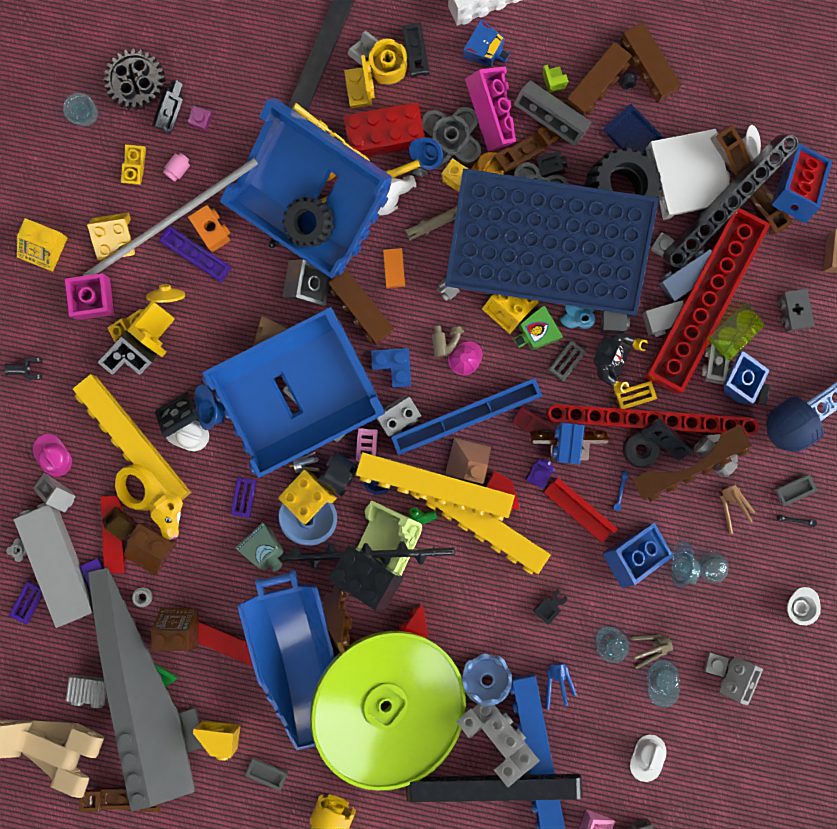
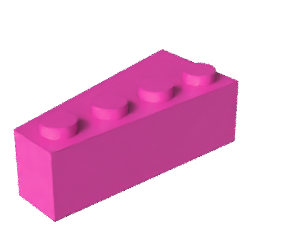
[465,66,516,152]

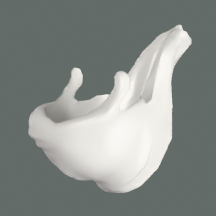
[378,175,416,215]

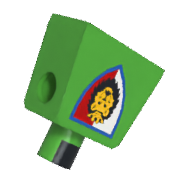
[513,305,563,350]

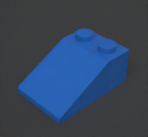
[602,522,673,587]

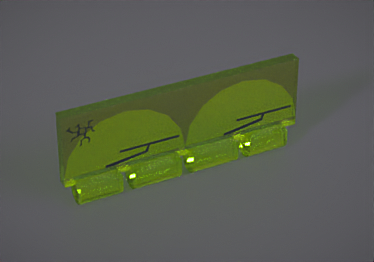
[708,303,764,360]

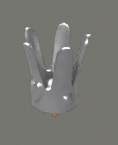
[290,452,320,473]

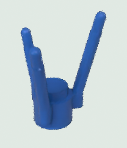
[545,663,577,710]

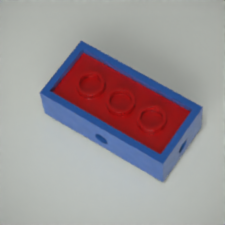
[772,143,832,223]

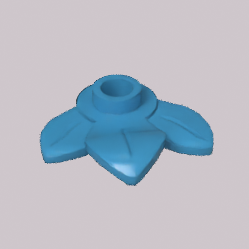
[559,305,595,329]

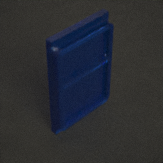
[603,104,665,156]

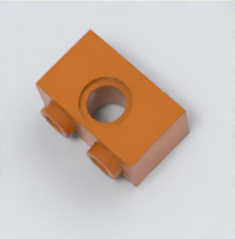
[188,205,231,253]

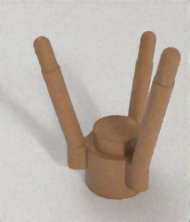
[720,484,755,534]

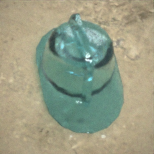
[671,541,701,588]
[648,660,680,708]

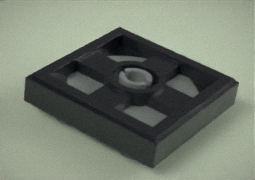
[155,392,199,438]

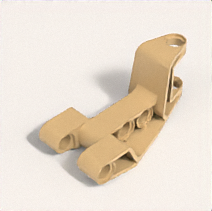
[0,720,104,798]

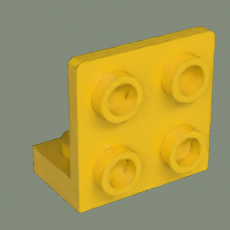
[344,55,375,109]
[87,212,135,261]
[482,294,538,334]
[127,301,174,357]
[279,470,337,524]

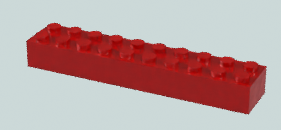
[644,208,770,395]

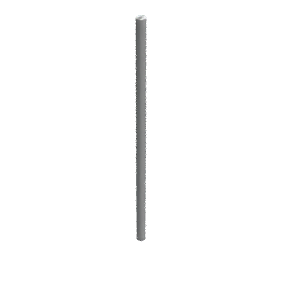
[83,158,258,276]

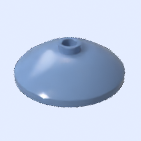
[279,502,337,545]

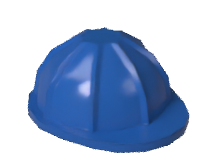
[409,137,443,170]

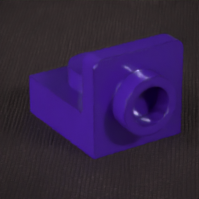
[526,458,555,489]

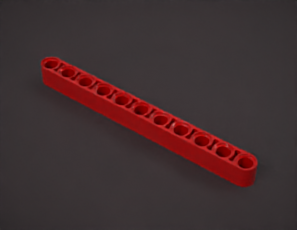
[546,404,759,436]

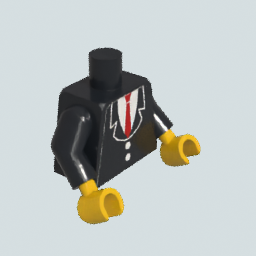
[593,332,648,393]

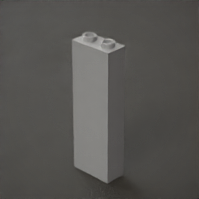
[14,503,93,628]

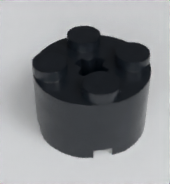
[318,452,359,497]

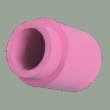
[163,153,190,182]

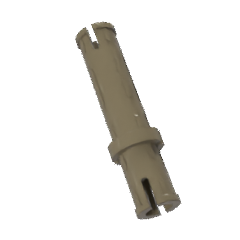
[405,206,457,241]

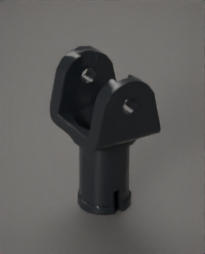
[5,358,43,380]

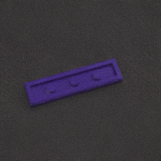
[158,225,232,283]

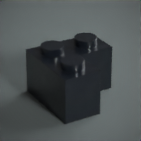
[97,329,157,375]

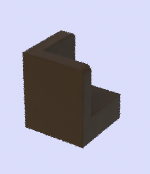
[102,506,136,541]

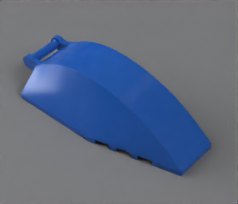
[237,570,335,751]

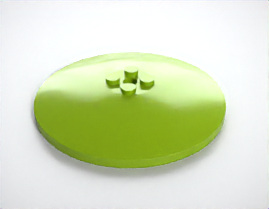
[310,631,466,791]

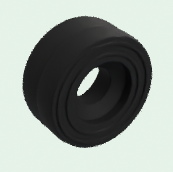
[623,432,660,467]

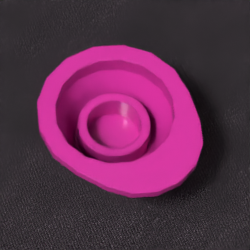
[448,341,483,376]

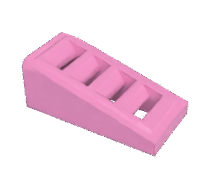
[356,429,378,466]

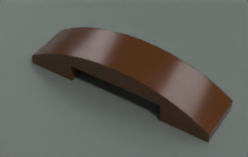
[493,126,562,172]
[79,787,161,812]

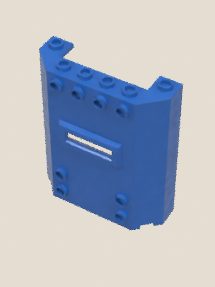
[220,98,392,278]
[202,307,385,478]

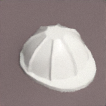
[787,587,821,625]

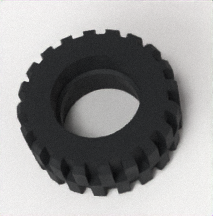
[584,148,662,200]

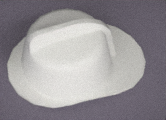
[742,125,761,162]
[166,420,209,451]
[630,734,666,782]

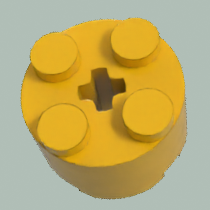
[369,39,407,84]
[310,794,356,829]

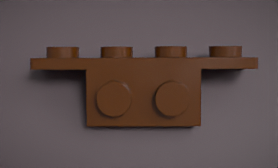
[530,430,609,461]

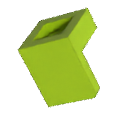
[542,65,568,93]

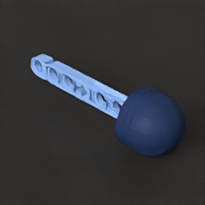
[766,382,837,452]

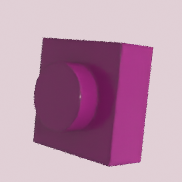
[187,106,212,131]

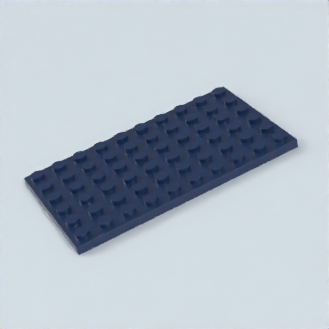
[445,168,659,316]

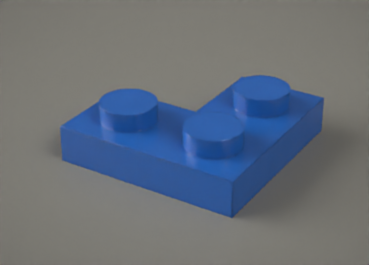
[371,348,411,388]

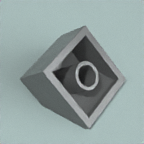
[282,259,331,306]

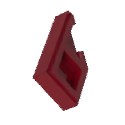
[511,406,552,432]

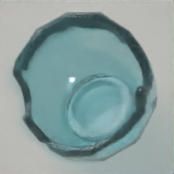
[698,551,729,584]

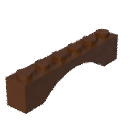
[710,125,793,234]
[632,425,753,502]

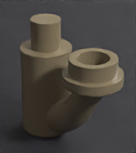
[432,326,464,358]

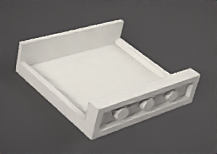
[645,129,732,220]

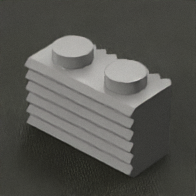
[65,674,108,708]

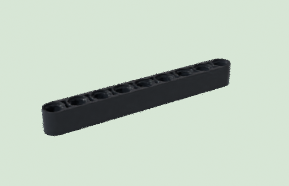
[663,134,798,267]
[406,774,583,802]

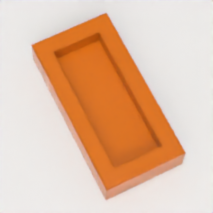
[383,248,405,288]

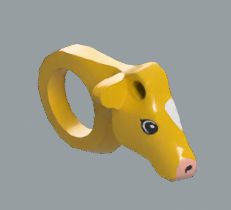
[115,464,183,540]

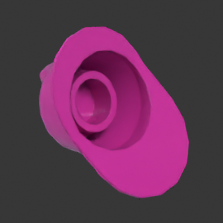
[33,434,72,477]

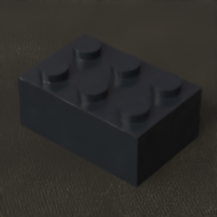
[328,545,404,612]

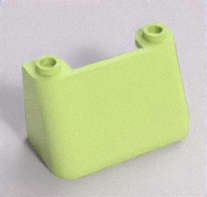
[358,500,422,575]

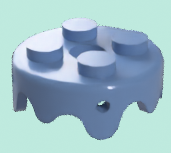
[462,654,512,706]

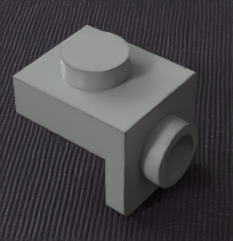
[348,31,378,66]

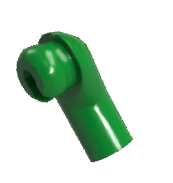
[409,507,438,525]

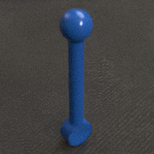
[613,472,629,511]

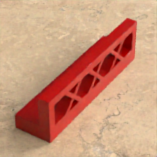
[543,478,618,543]

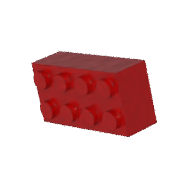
[344,102,425,157]

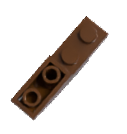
[324,584,352,654]

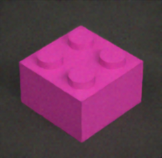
[65,273,114,320]

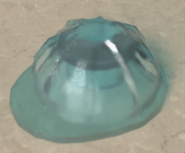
[63,93,98,127]
[595,626,630,663]

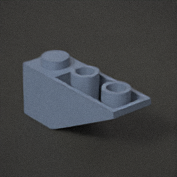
[659,249,712,302]

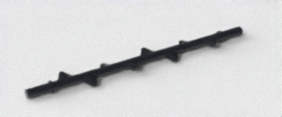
[278,541,455,568]

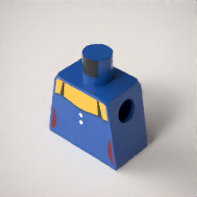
[463,20,510,67]

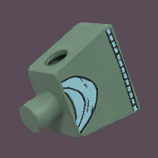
[236,523,284,572]

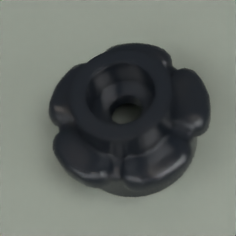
[619,72,637,90]

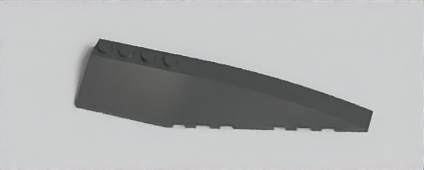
[88,568,195,812]

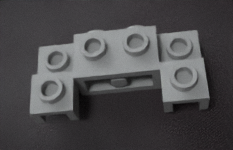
[456,704,540,787]

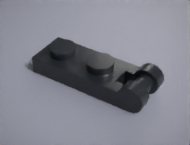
[402,23,430,78]
[642,418,694,460]

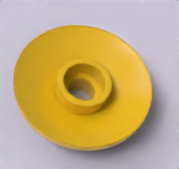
[146,284,185,303]

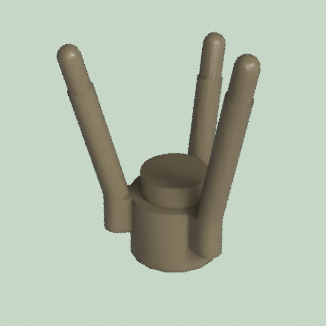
[631,633,673,669]

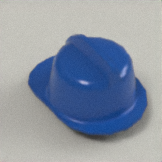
[194,385,225,430]

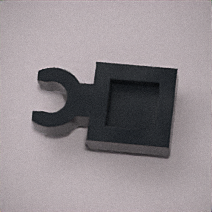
[533,589,568,625]

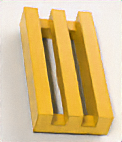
[614,381,657,409]

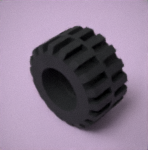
[282,197,335,247]

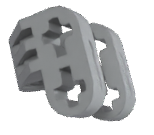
[694,435,738,477]

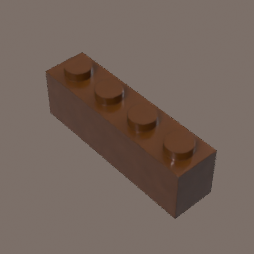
[620,22,682,103]
[566,42,632,116]
[329,269,394,345]

